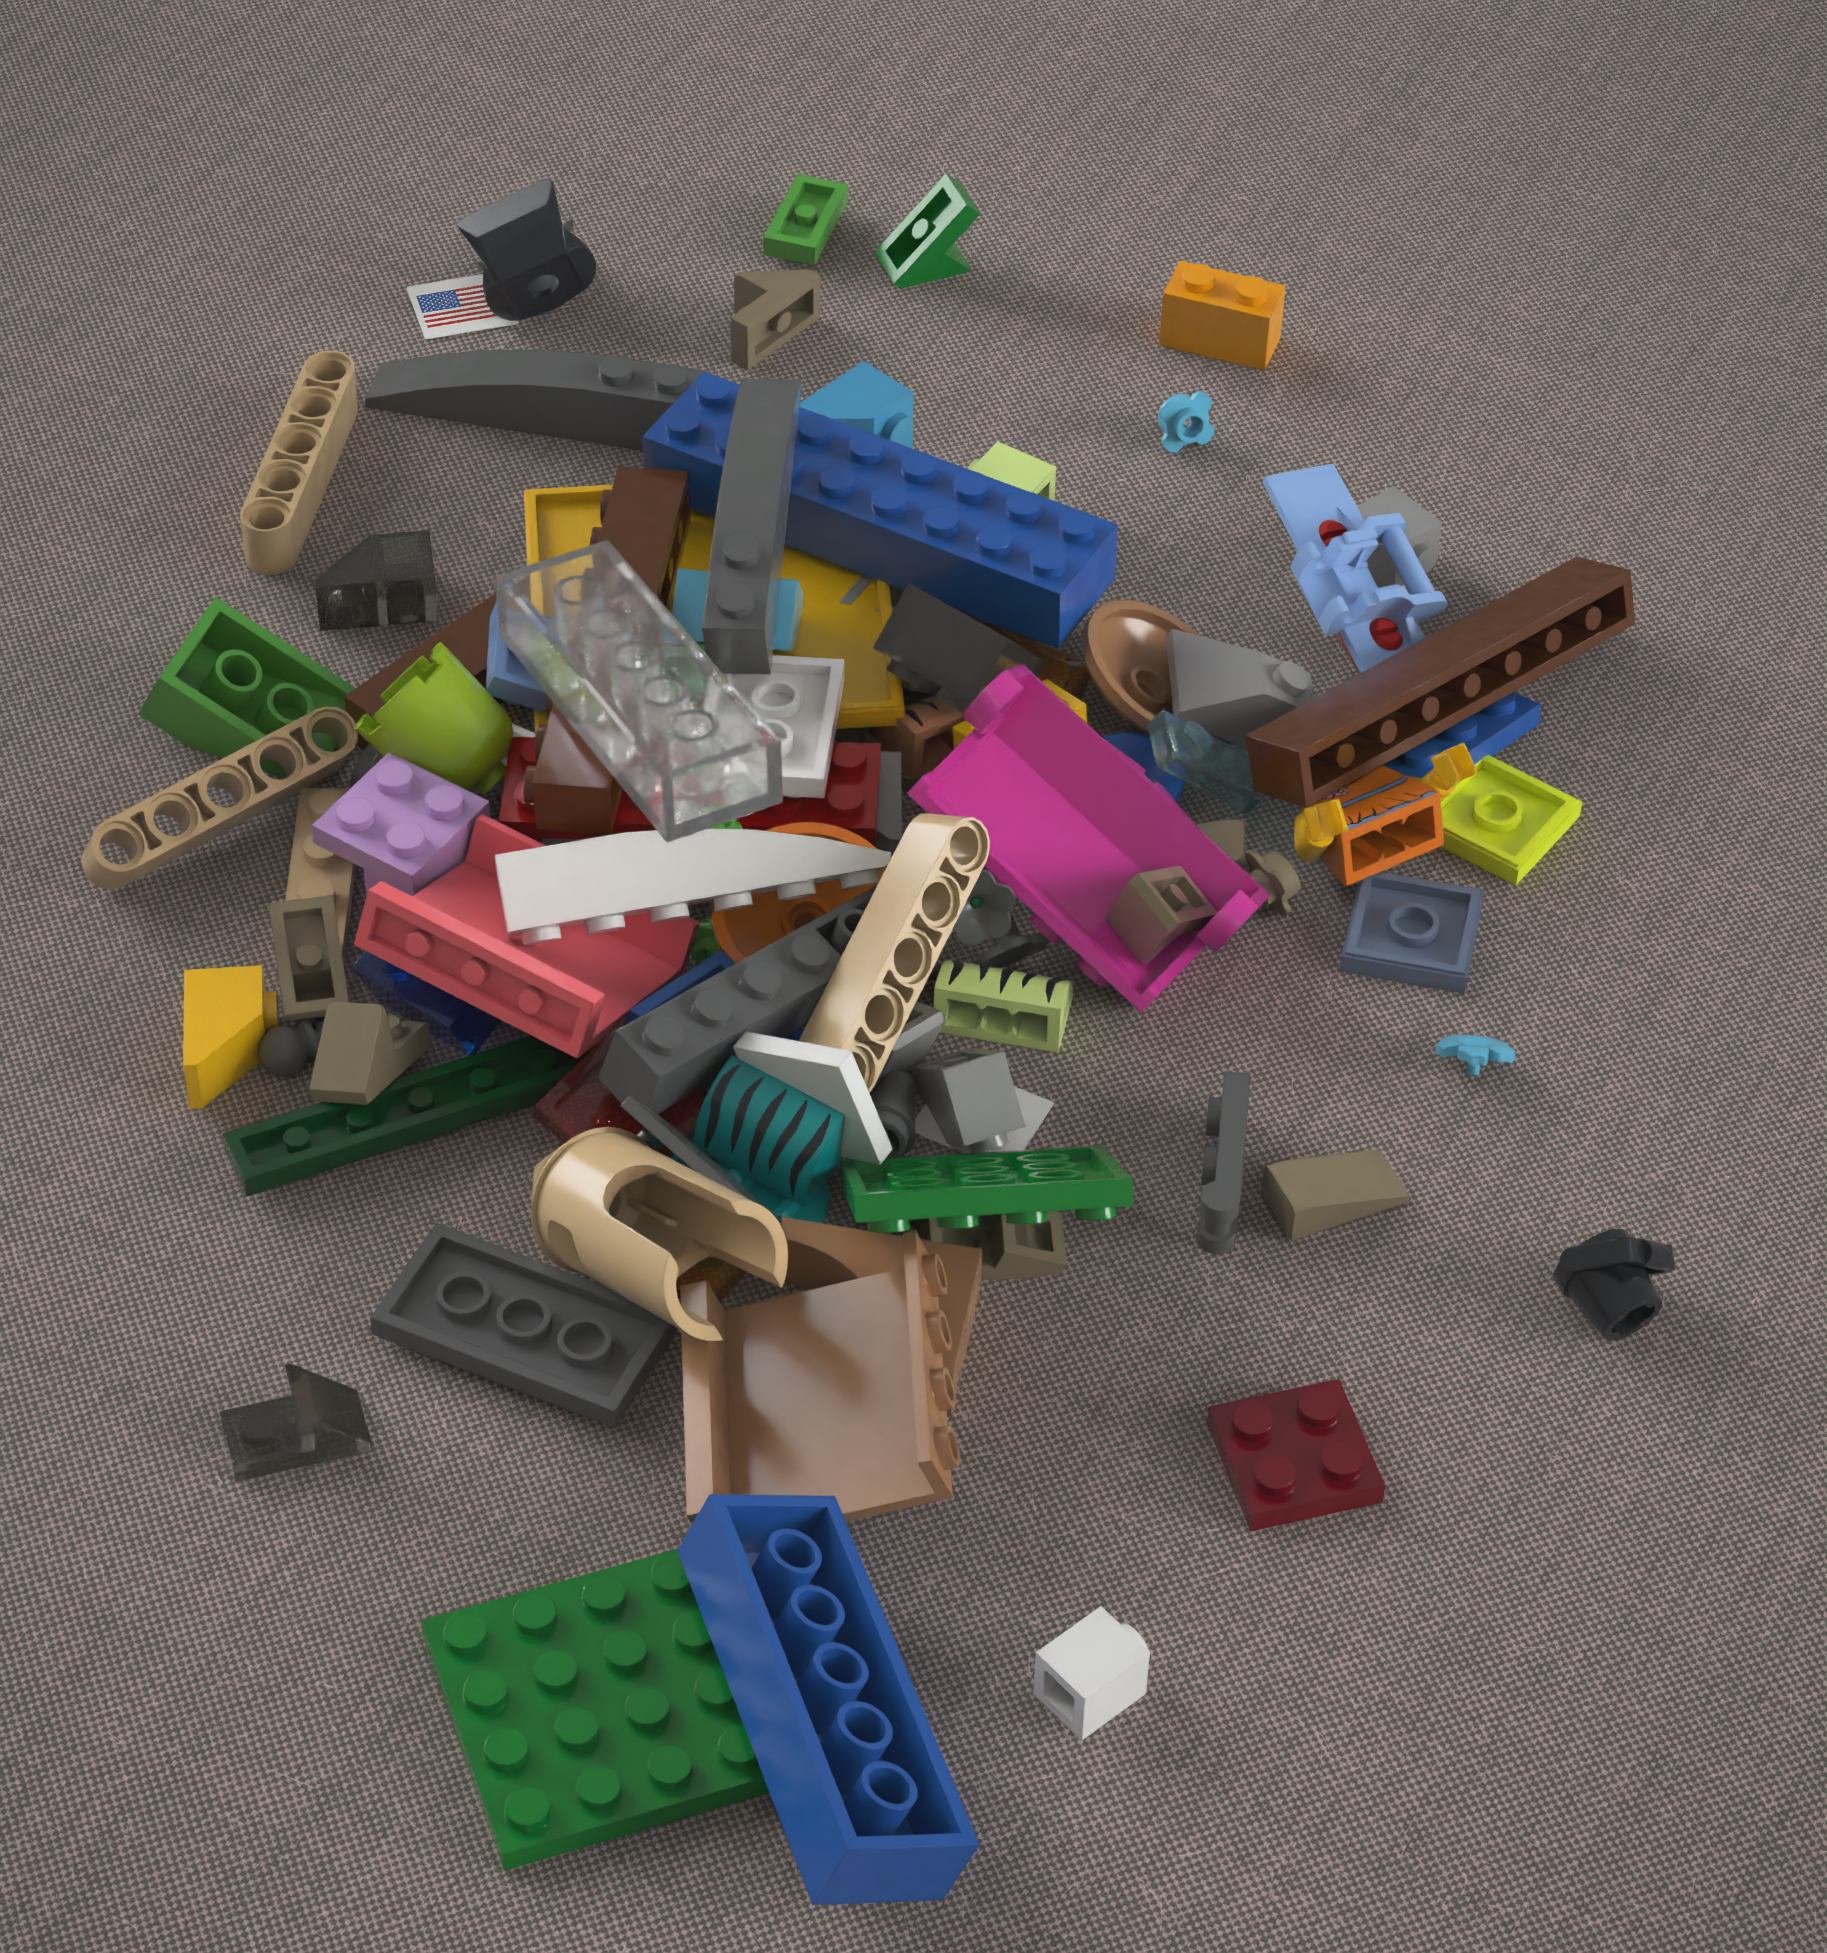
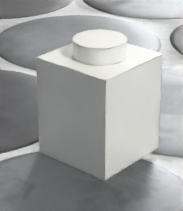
[1033,1606,1150,1741]

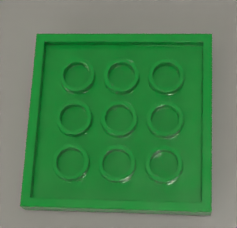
[840,1145,1134,1233]
[421,1549,770,1871]

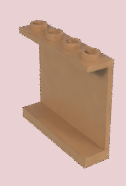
[680,1230,960,1524]

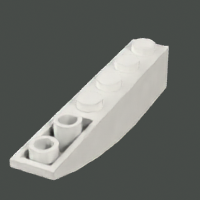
[495,828,892,945]

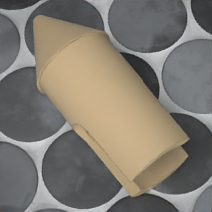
[531,1127,788,1341]

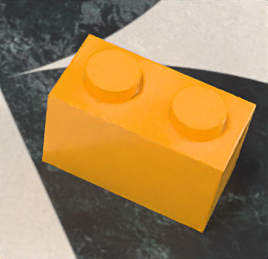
[1159,261,1286,371]

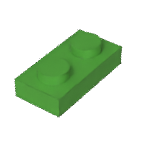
[763,174,848,265]

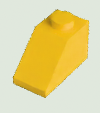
[183,965,280,1109]

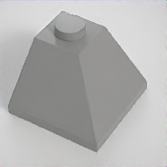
[1166,629,1314,749]

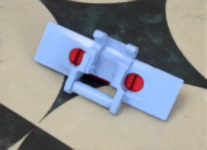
[1262,464,1448,673]

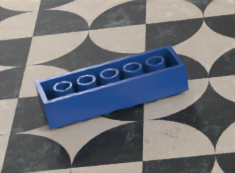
[677,1494,979,1905]

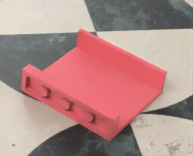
[354,814,700,1058]

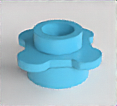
[1158,391,1214,452]

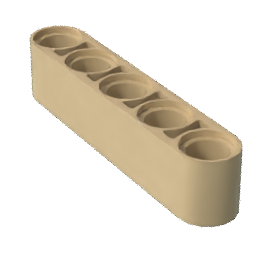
[240,351,358,575]
[82,706,358,889]
[799,813,990,1093]

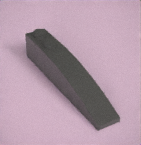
[365,349,706,451]
[702,379,801,674]

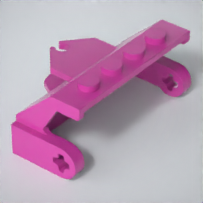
[907,664,1270,1013]

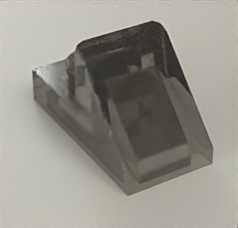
[220,1364,373,1482]

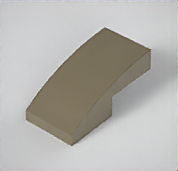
[918,1211,1067,1280]

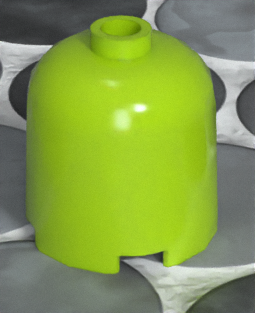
[354,642,514,795]

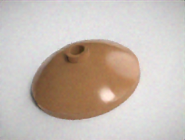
[1082,600,1223,747]

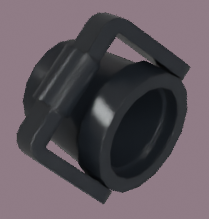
[1553,1229,1675,1341]

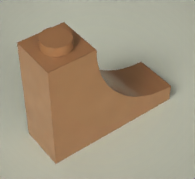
[781,1217,982,1417]

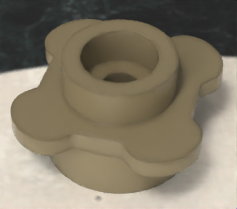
[1245,850,1301,916]

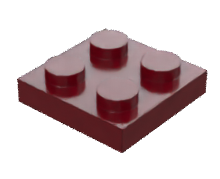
[1207,1379,1385,1532]

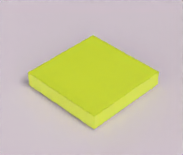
[1440,755,1582,885]

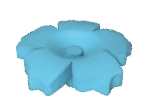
[1435,1035,1516,1075]

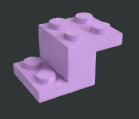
[311,752,491,896]

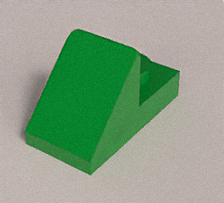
[874,173,981,288]

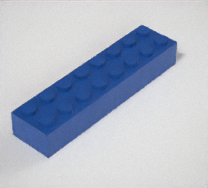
[642,372,1118,649]

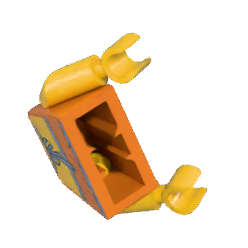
[1294,743,1478,886]

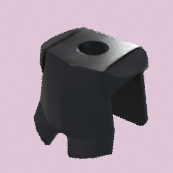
[457,178,596,321]

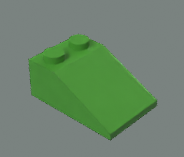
[138,597,355,777]

